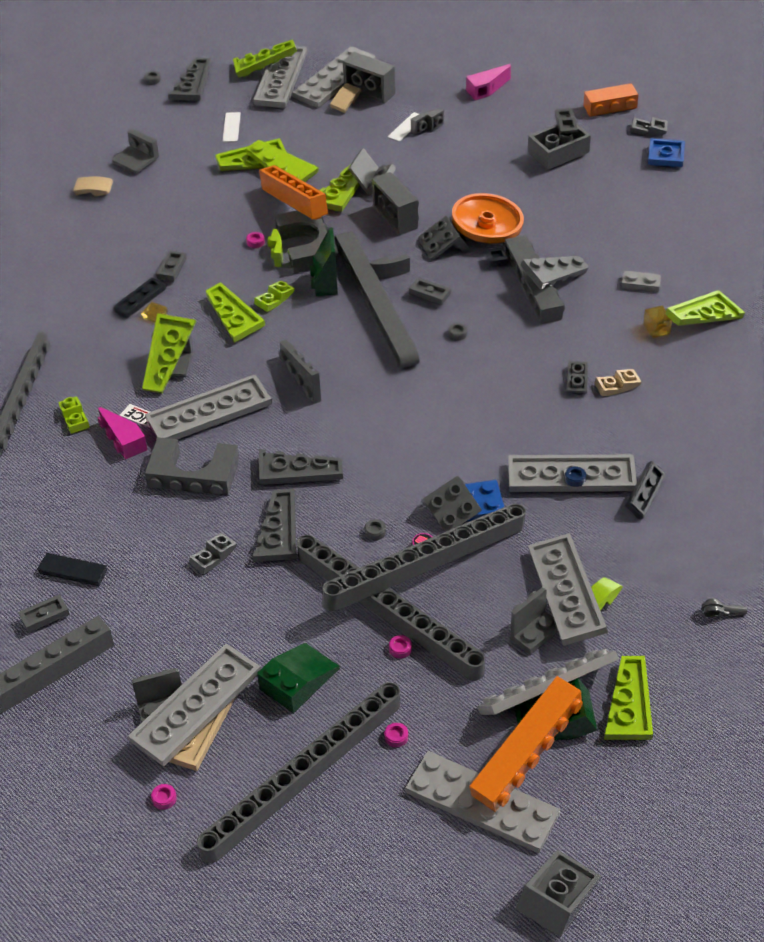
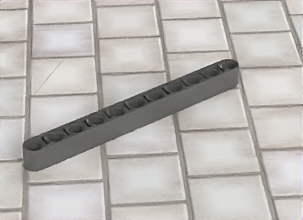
[334,231,420,369]
[322,504,526,611]
[297,535,485,681]
[197,682,401,863]

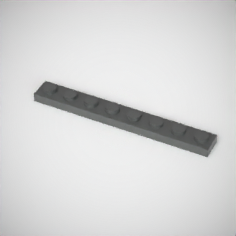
[0,332,50,457]

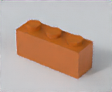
[583,83,639,117]

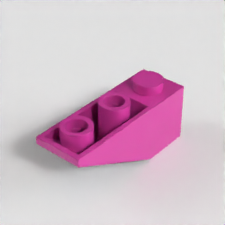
[466,64,511,100]
[97,407,148,460]

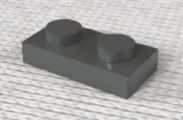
[156,250,187,282]
[409,277,451,305]
[18,594,70,633]

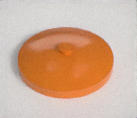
[451,193,524,243]

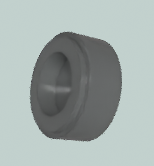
[144,71,161,85]
[448,323,467,341]
[365,519,386,540]

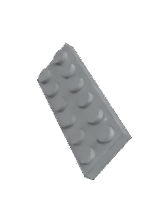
[253,46,307,108]
[292,46,377,108]
[145,374,272,439]
[508,454,637,492]
[528,533,608,646]
[128,643,261,767]
[477,648,619,715]
[405,751,561,854]

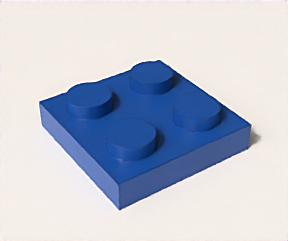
[648,138,685,167]
[465,480,504,522]

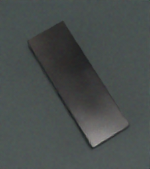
[113,277,166,319]
[625,460,666,520]
[38,553,108,586]

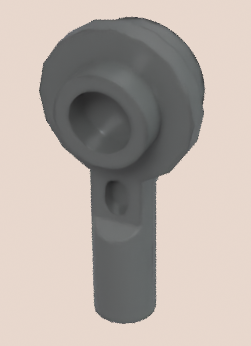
[701,598,747,617]

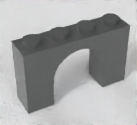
[275,211,338,274]
[145,437,239,495]

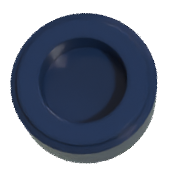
[565,466,586,487]

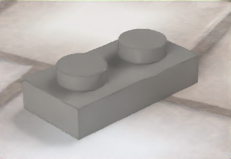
[621,271,661,293]

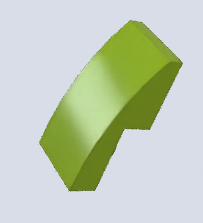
[267,229,283,267]
[254,281,295,312]
[58,396,90,434]
[591,577,623,611]

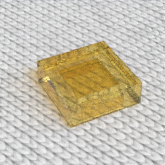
[141,302,168,322]

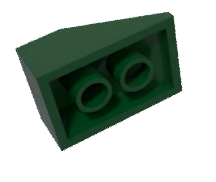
[310,228,338,296]
[257,643,340,714]
[515,678,597,740]

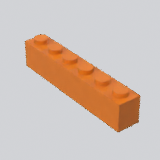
[259,165,328,220]
[470,676,583,812]

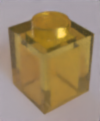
[643,305,672,338]

